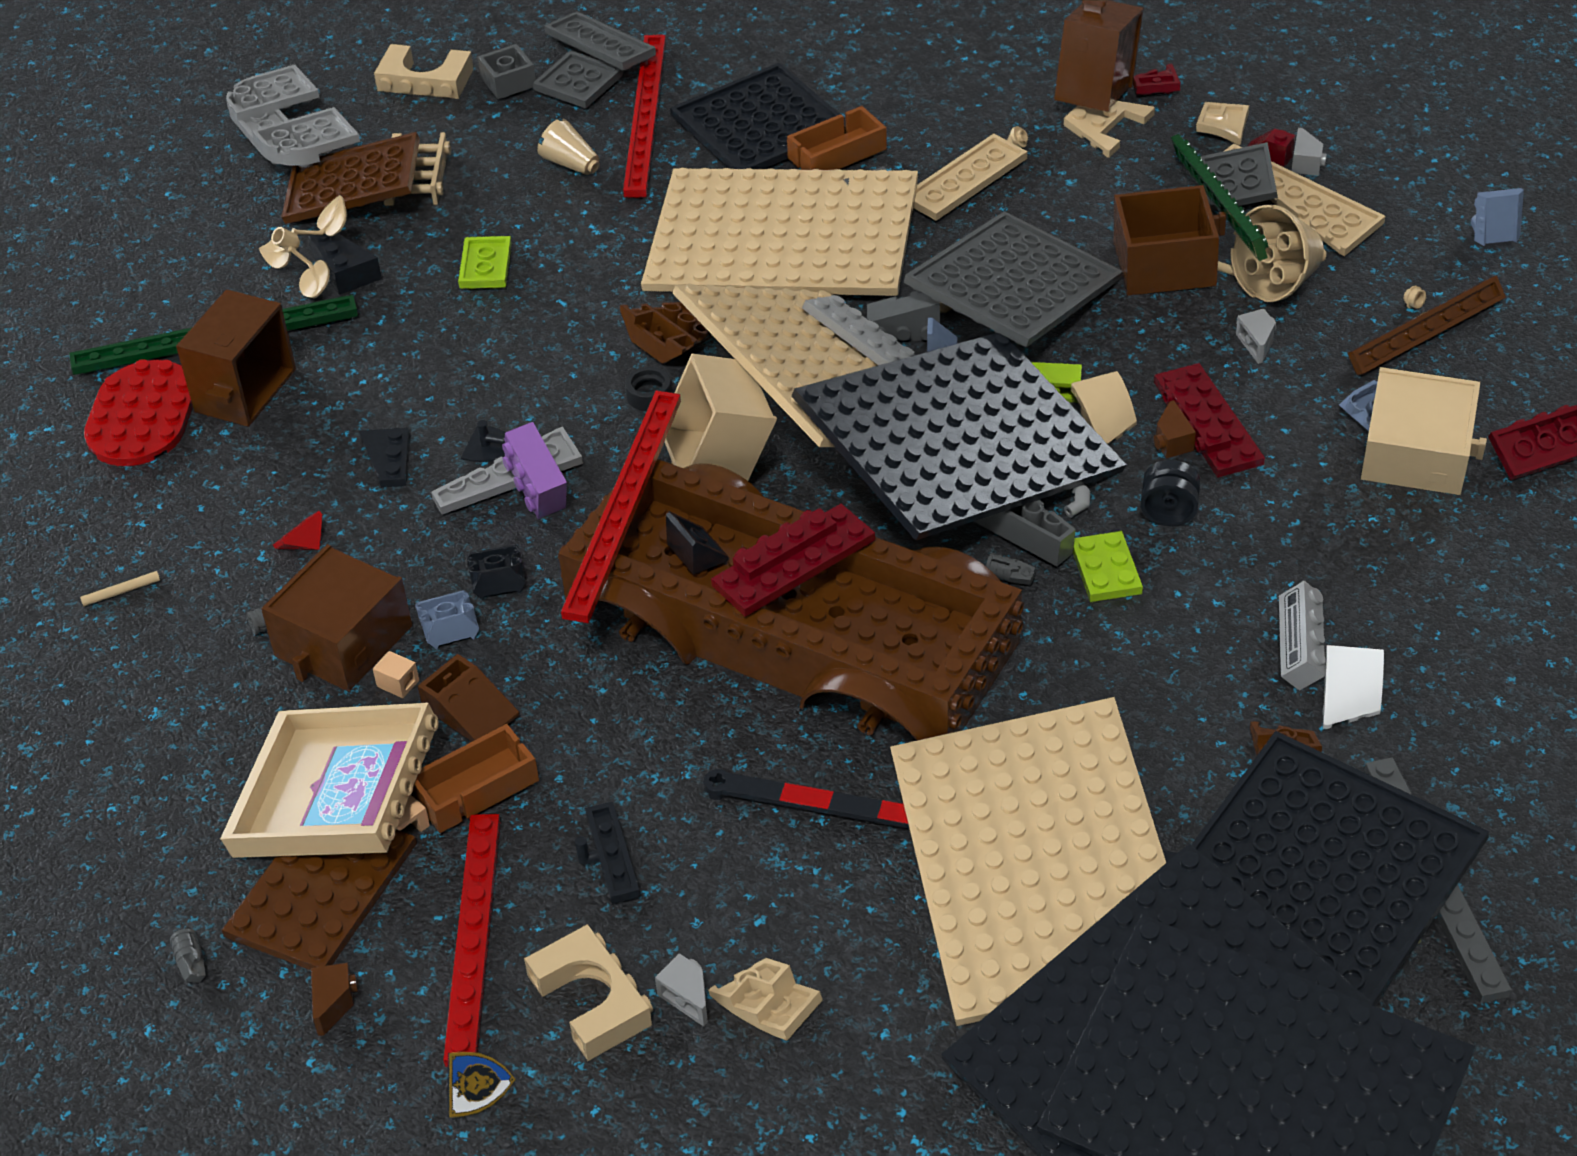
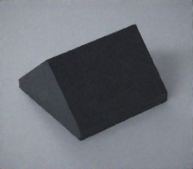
[666,511,730,575]

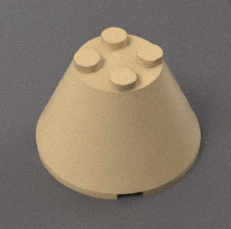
[1231,205,1326,302]

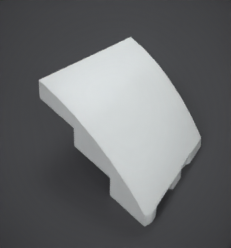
[1323,645,1384,729]

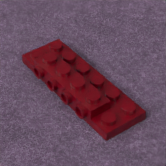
[1154,363,1265,478]
[1488,405,1577,480]
[711,503,875,617]

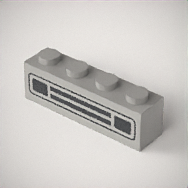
[1279,581,1326,691]

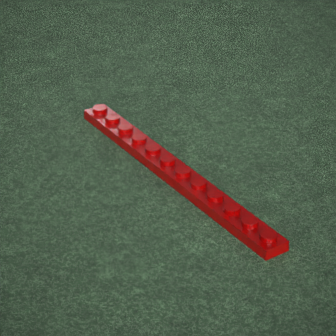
[623,35,666,198]
[561,391,681,623]

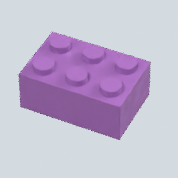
[502,422,567,519]

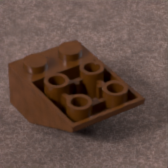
[418,654,520,742]

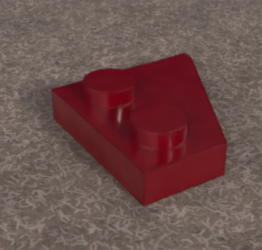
[1133,64,1181,95]

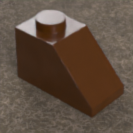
[1154,401,1196,458]
[311,963,358,1036]

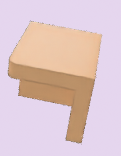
[373,651,419,698]
[396,795,430,832]

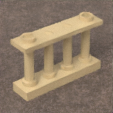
[384,132,451,206]

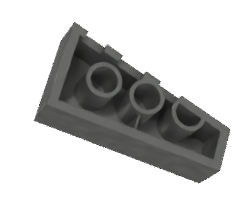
[974,500,1076,566]

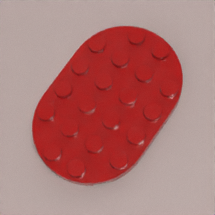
[84,359,193,466]

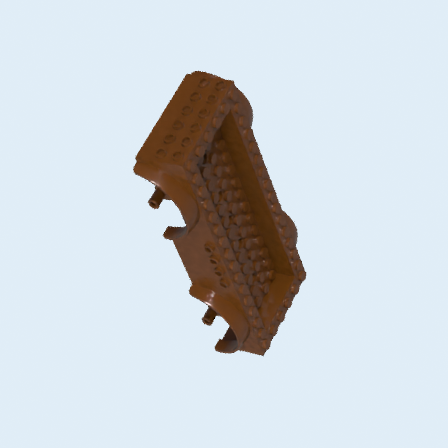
[558,459,1024,741]

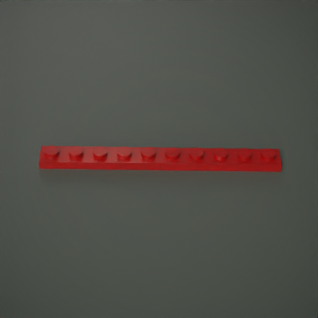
[443,814,500,1067]

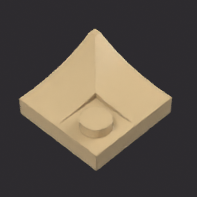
[1196,102,1249,145]

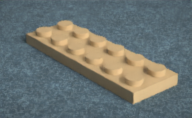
[913,134,1027,221]

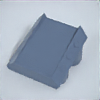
[1471,188,1524,246]
[1339,380,1378,431]
[415,590,479,649]

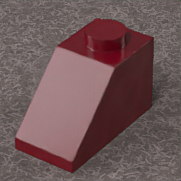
[1248,128,1295,168]

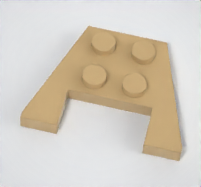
[1064,101,1155,158]

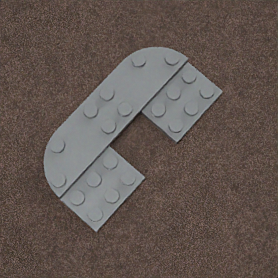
[226,65,360,167]

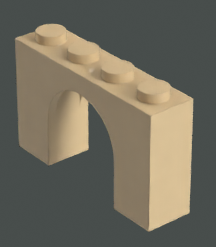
[374,44,474,99]
[524,924,653,1061]

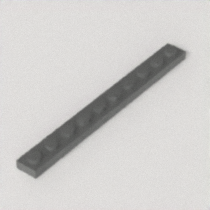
[1364,757,1511,1003]

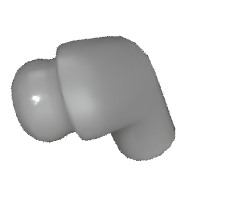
[1064,485,1090,518]

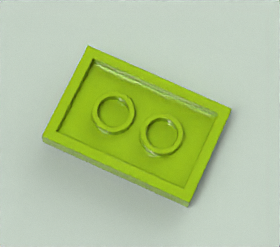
[458,236,512,289]
[1073,531,1143,602]

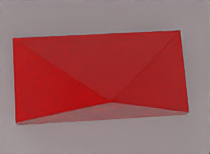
[273,511,322,550]

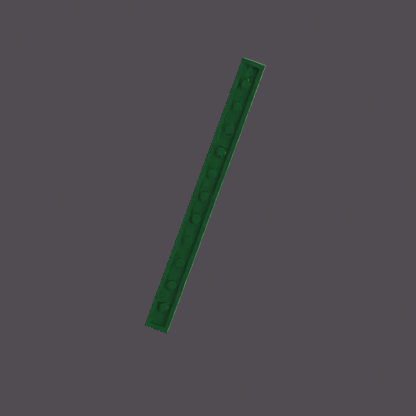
[1170,134,1269,261]
[69,295,358,375]

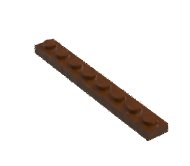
[1347,275,1506,375]

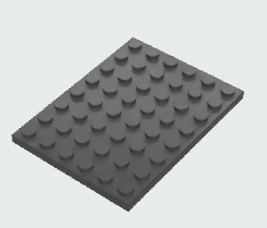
[904,211,1123,347]

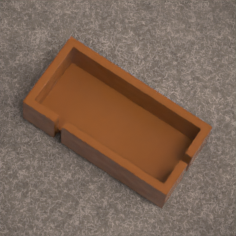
[787,106,887,170]
[412,724,539,833]

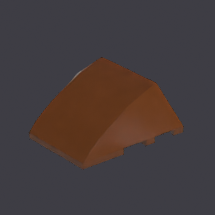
[620,302,712,364]

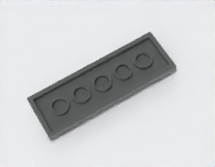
[544,11,656,70]

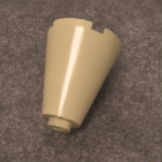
[538,119,600,175]

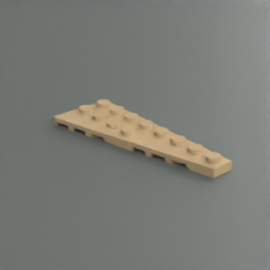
[1223,144,1385,256]

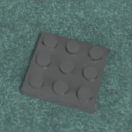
[533,51,623,108]
[1201,142,1278,212]

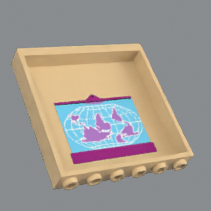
[220,703,438,858]

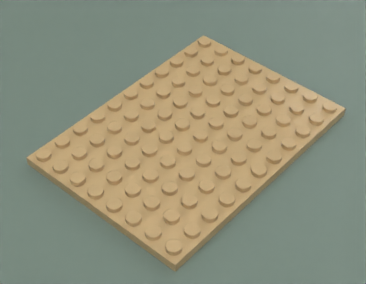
[641,168,918,296]
[673,284,878,447]
[890,697,1166,1026]

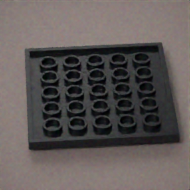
[670,63,846,169]

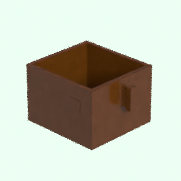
[1054,0,1144,112]
[1113,185,1226,296]
[176,289,296,427]
[261,544,413,692]

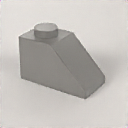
[1292,128,1327,176]
[1236,308,1276,364]
[655,953,708,1026]

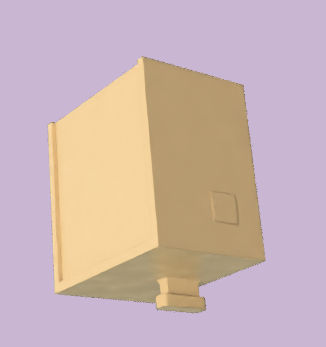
[665,354,777,481]
[1361,367,1487,495]

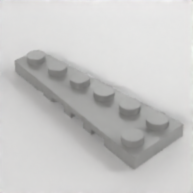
[431,426,583,514]

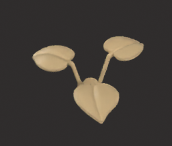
[259,195,347,299]

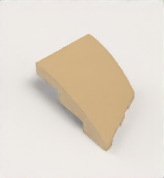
[1071,371,1137,444]
[708,958,823,1041]

